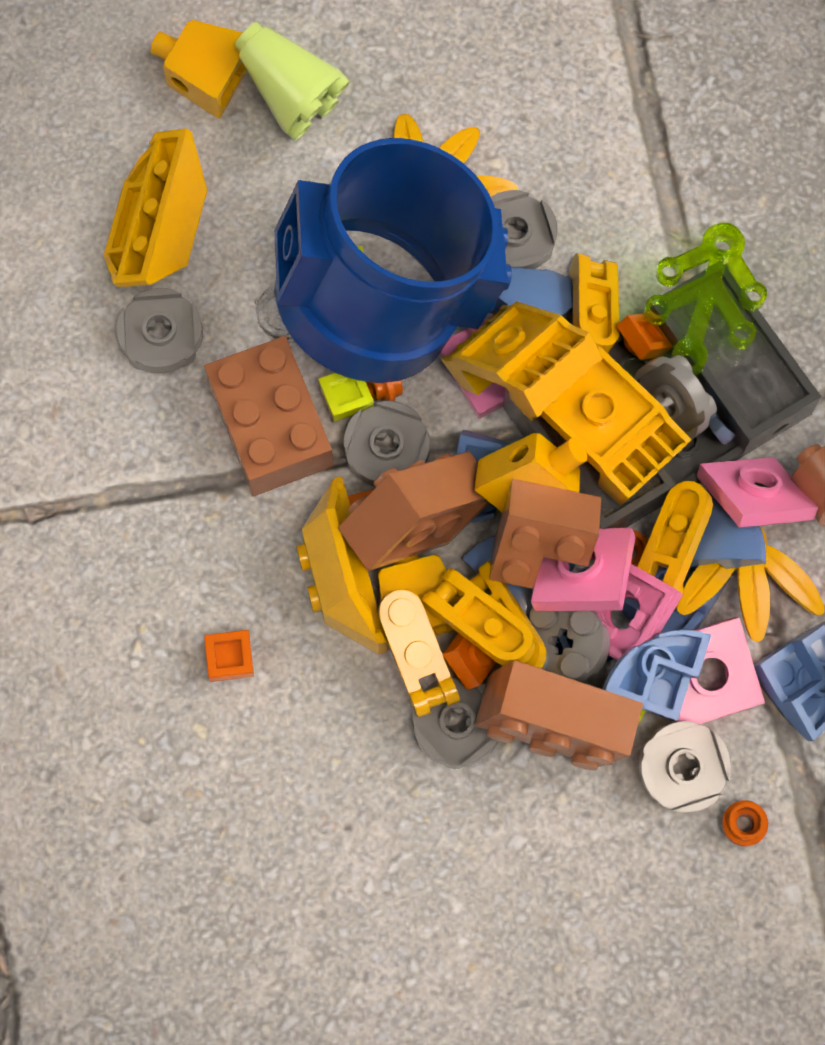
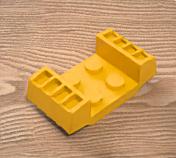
[441,301,603,418]
[509,345,692,505]

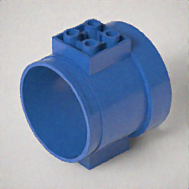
[274,138,512,383]

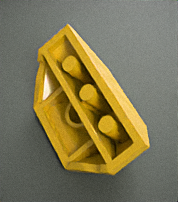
[103,128,208,287]
[296,476,387,655]

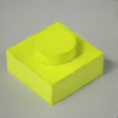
[318,373,374,422]

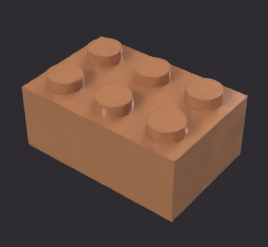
[204,336,334,497]
[338,451,490,571]
[475,660,643,771]

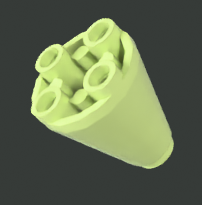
[234,22,351,141]

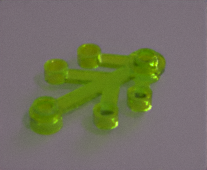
[644,222,767,376]

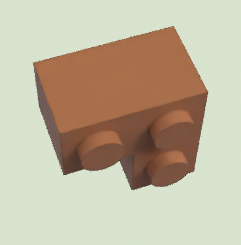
[489,478,601,589]

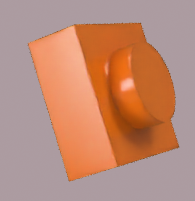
[616,313,673,360]
[204,630,254,682]
[442,633,497,690]

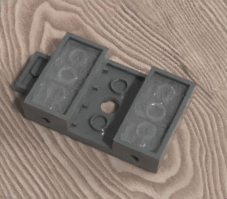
[503,260,822,529]

